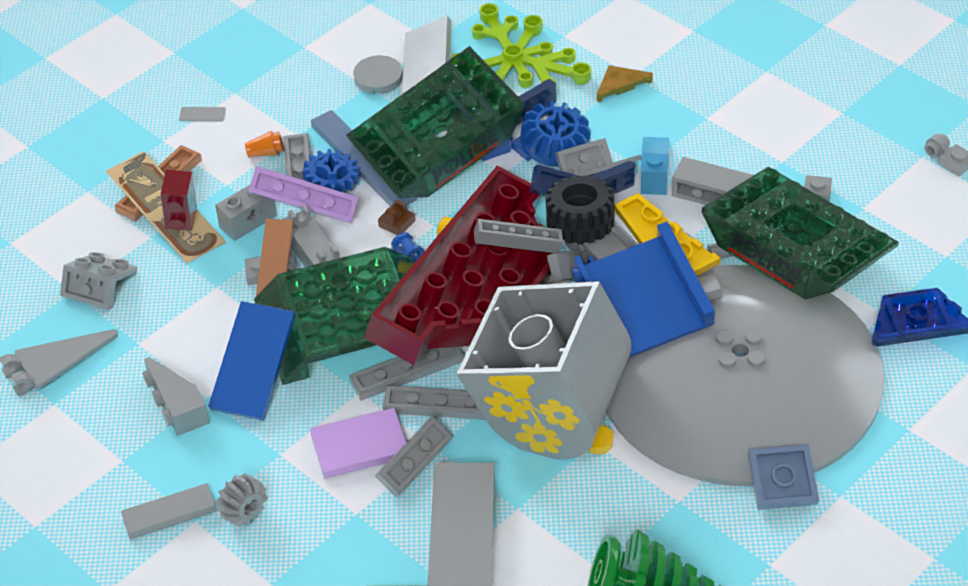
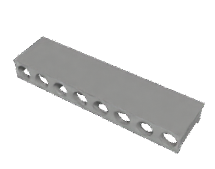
[428,463,495,586]

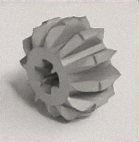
[215,473,268,527]

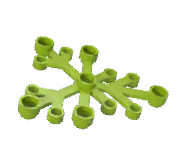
[449,3,591,97]

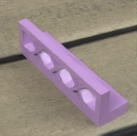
[248,166,359,224]

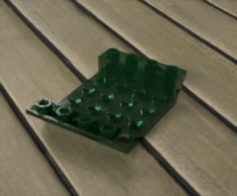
[254,246,414,385]

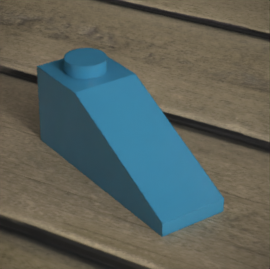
[640,137,669,195]

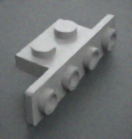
[555,138,642,177]

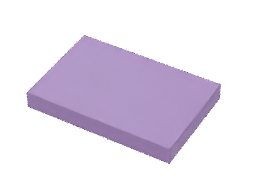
[310,408,406,478]

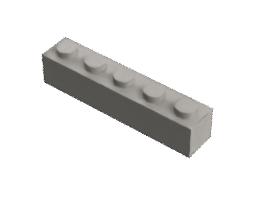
[474,219,563,253]

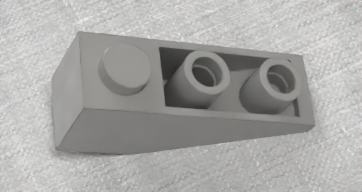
[142,357,210,436]

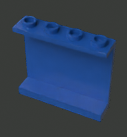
[571,222,715,358]

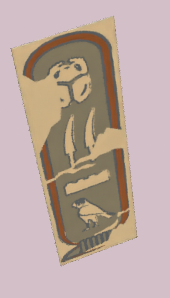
[106,151,226,263]

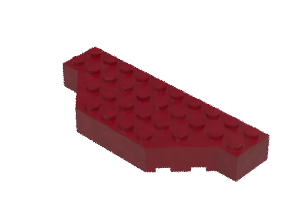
[364,165,554,366]

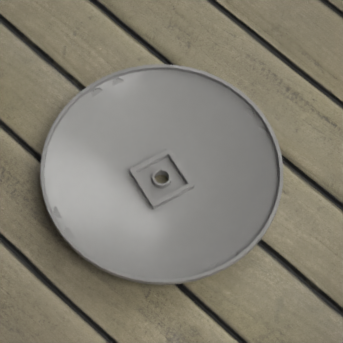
[606,265,884,486]

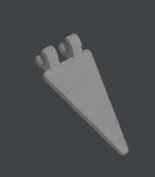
[0,329,118,396]

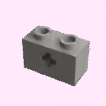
[215,185,277,241]

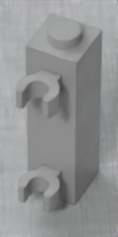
[282,204,351,298]

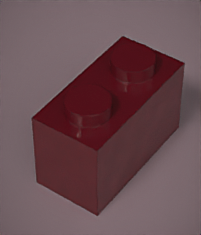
[160,170,197,231]

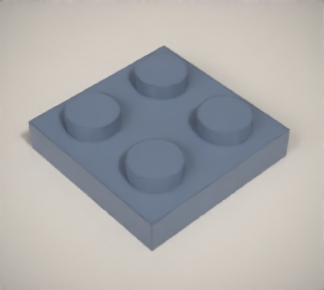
[748,444,819,510]

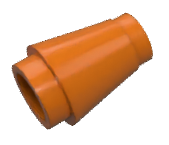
[244,131,284,157]

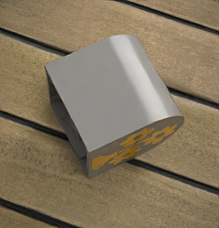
[457,282,631,459]

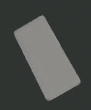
[179,107,226,121]

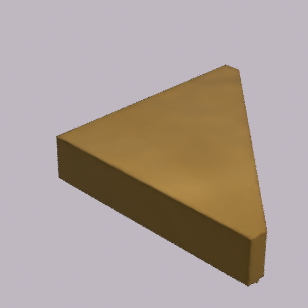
[596,65,653,102]

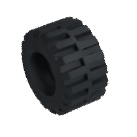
[545,175,615,244]

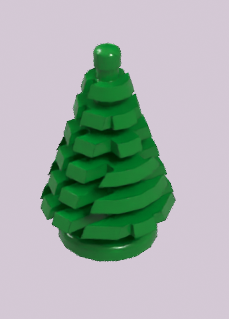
[587,529,720,586]

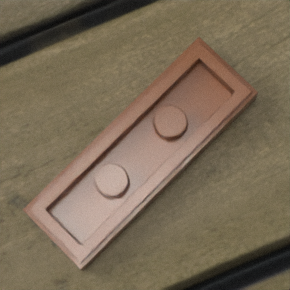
[256,219,294,302]

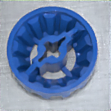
[520,101,591,167]

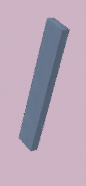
[310,110,417,206]

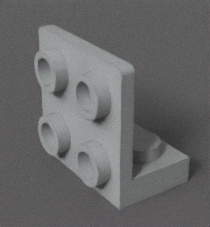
[60,252,138,310]

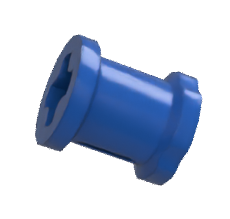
[391,232,425,267]

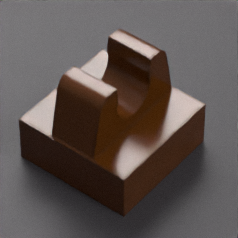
[378,200,415,235]

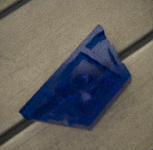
[872,287,968,347]

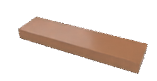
[115,145,202,222]

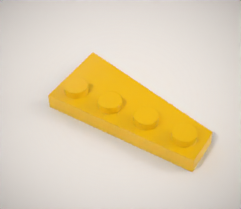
[614,193,721,276]

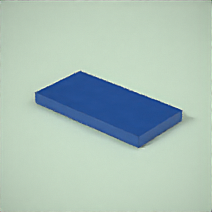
[208,301,296,421]

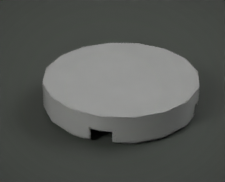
[353,55,403,94]

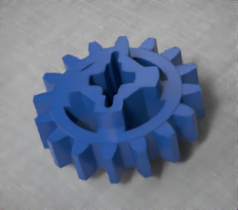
[303,149,359,193]

